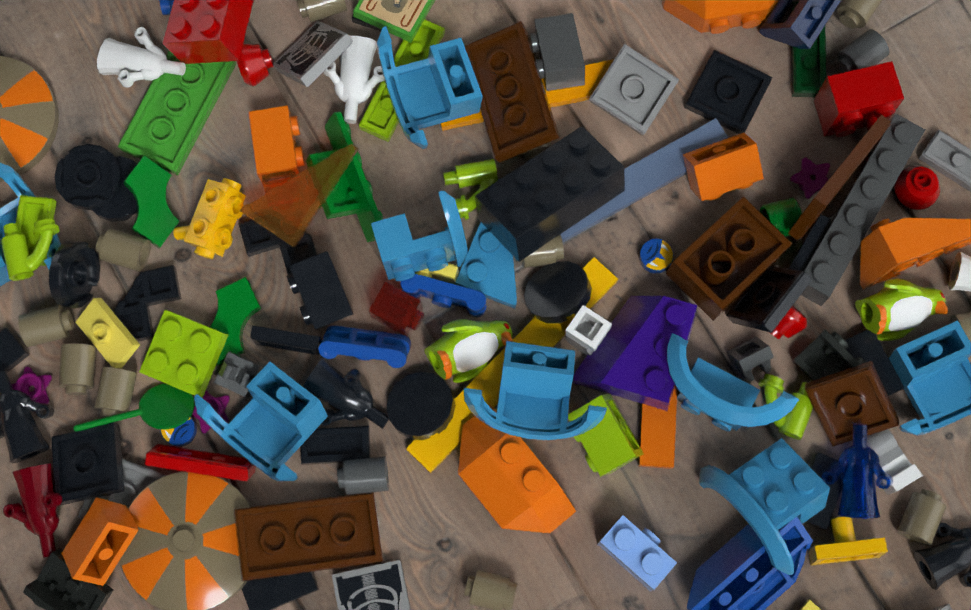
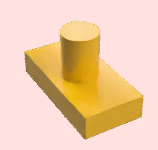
[808,516,888,566]

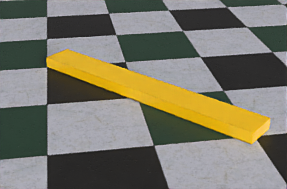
[406,257,618,474]

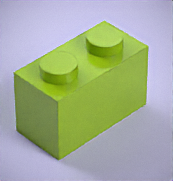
[568,394,644,477]

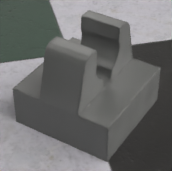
[726,337,774,381]
[214,351,260,397]

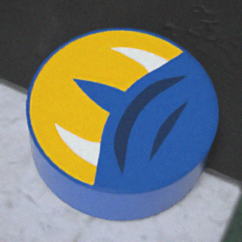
[639,238,674,274]
[160,417,197,447]

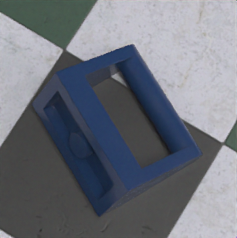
[759,0,841,49]

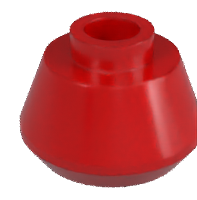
[237,43,274,87]
[894,166,940,210]
[769,306,807,340]

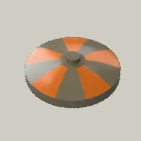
[0,56,59,182]
[120,472,252,610]

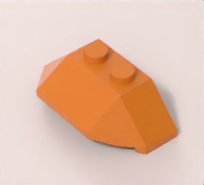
[662,0,779,34]
[458,404,576,533]

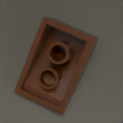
[666,196,792,321]

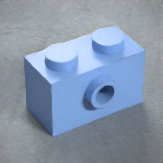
[597,515,677,591]

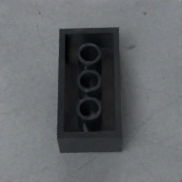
[475,126,625,262]

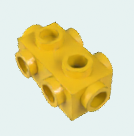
[173,178,246,260]

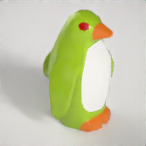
[855,278,948,341]
[424,319,513,383]

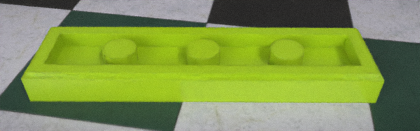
[358,20,445,142]

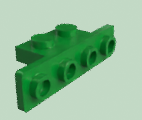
[305,112,384,242]

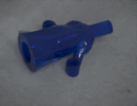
[821,423,893,519]

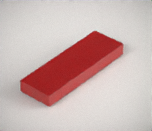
[145,444,256,482]

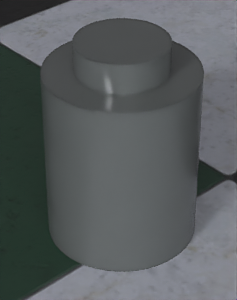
[837,29,890,73]
[337,456,389,495]

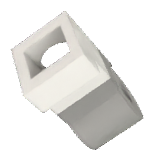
[565,305,612,356]
[856,429,923,495]

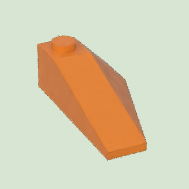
[860,218,971,290]

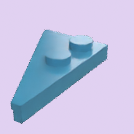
[455,179,517,309]

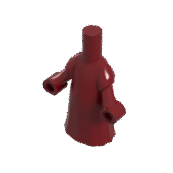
[3,463,62,558]

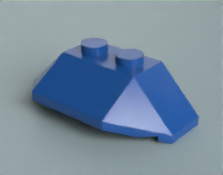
[686,517,813,610]

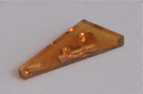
[240,144,359,247]

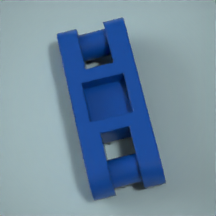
[400,274,487,318]
[318,325,411,368]

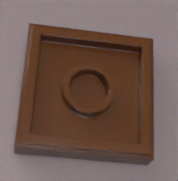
[805,361,899,447]

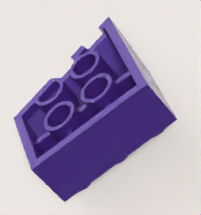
[572,296,697,411]

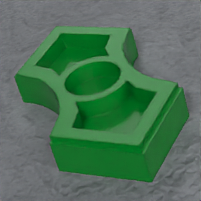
[124,155,179,248]
[210,277,262,366]

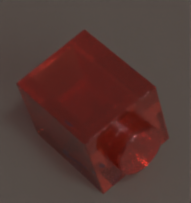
[369,282,424,336]

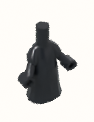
[303,358,389,429]
[0,370,54,463]
[914,523,971,590]

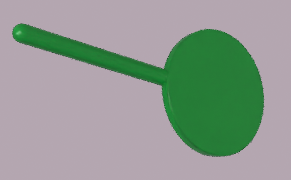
[73,384,194,432]

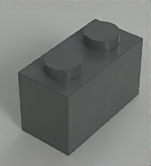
[530,13,585,91]

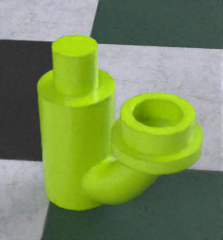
[443,159,498,220]
[1,219,60,281]
[758,374,813,440]

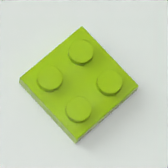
[139,309,228,398]

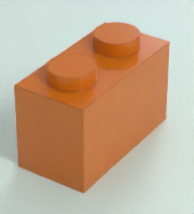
[249,105,305,184]
[683,133,764,201]
[62,497,139,586]

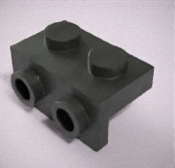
[793,329,866,381]
[23,548,114,610]

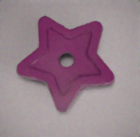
[790,157,830,199]
[12,367,52,404]
[191,391,230,433]

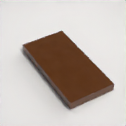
[465,21,560,163]
[788,115,891,241]
[234,492,383,582]

